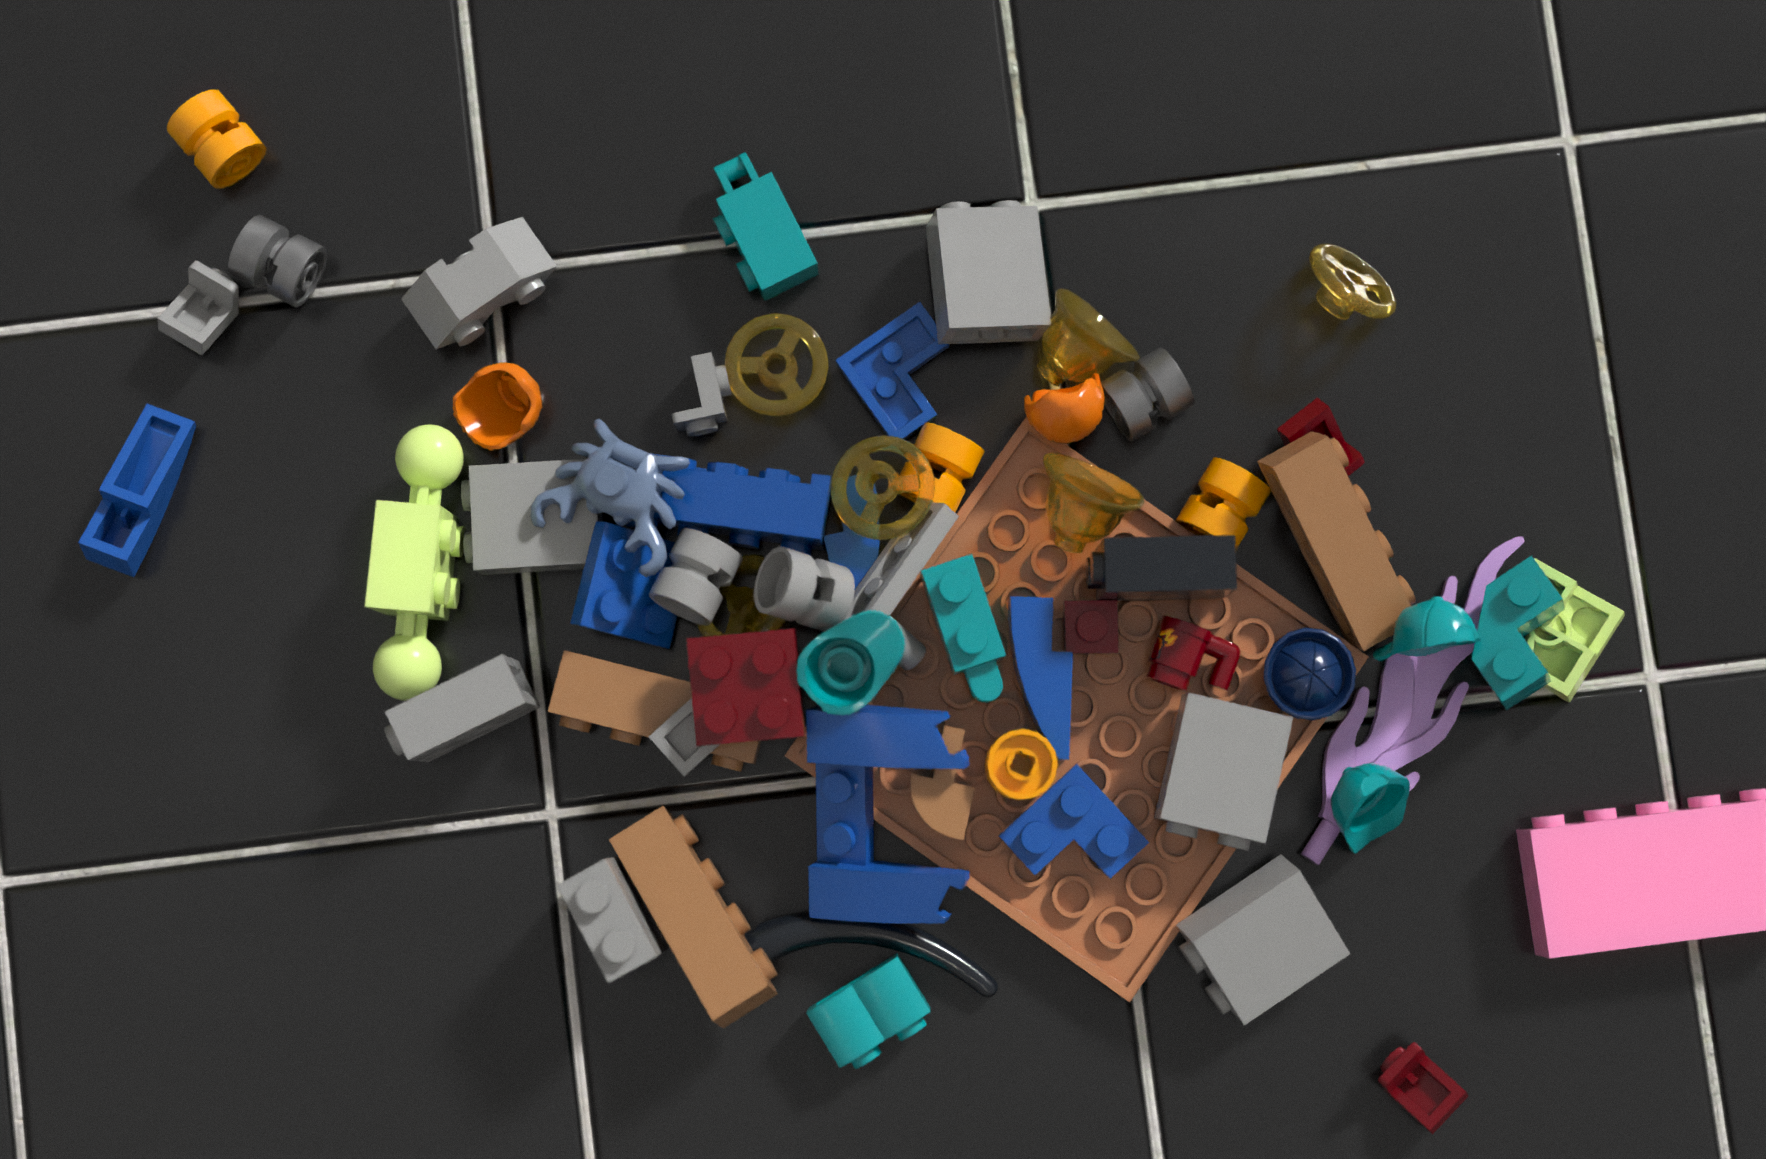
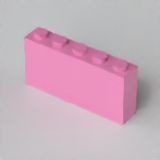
[1516,788,1766,958]

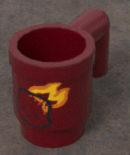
[1146,615,1241,692]

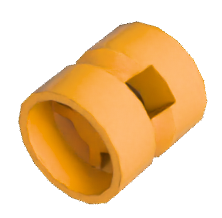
[167,89,266,188]
[893,422,985,513]
[1175,457,1271,550]
[984,729,1058,800]

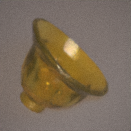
[1037,288,1140,387]
[1043,453,1144,553]

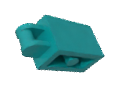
[713,152,819,301]
[920,554,1006,703]

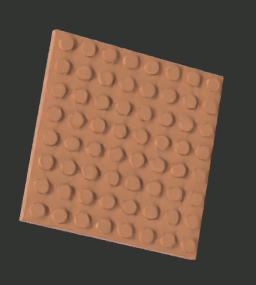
[784,417,1369,1002]

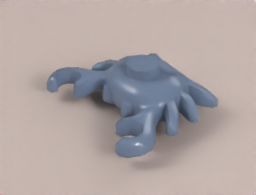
[530,419,690,577]

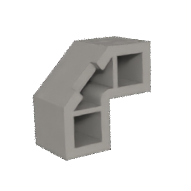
[401,217,557,349]

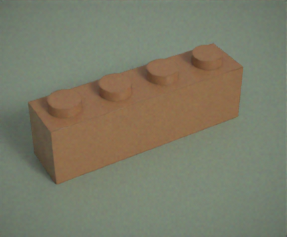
[1257,431,1416,651]
[548,650,762,772]
[609,806,778,1028]

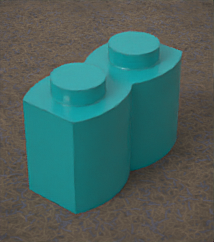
[806,953,931,1069]

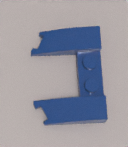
[806,704,970,923]

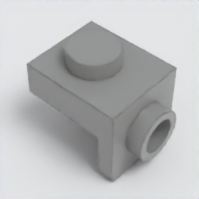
[158,261,239,355]
[671,352,732,436]

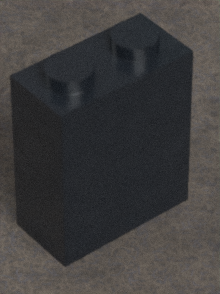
[1086,535,1237,601]

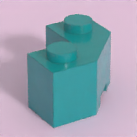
[1472,556,1565,711]

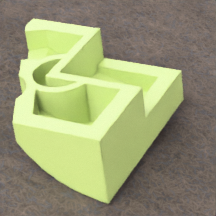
[1525,558,1625,703]

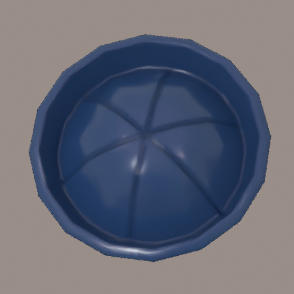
[1263,628,1356,720]

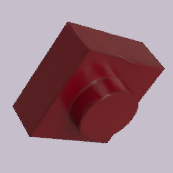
[1063,600,1119,655]

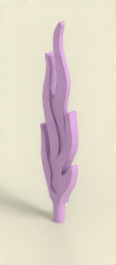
[1301,536,1525,866]

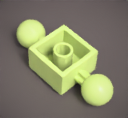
[365,424,465,701]

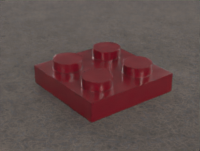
[686,628,805,746]

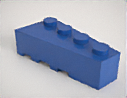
[626,454,833,556]

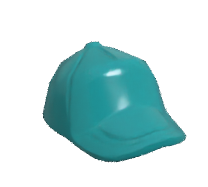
[1373,596,1480,661]
[797,610,905,715]
[1331,763,1410,854]

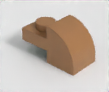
[910,726,975,840]

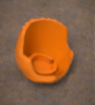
[453,362,542,451]
[1024,373,1105,444]

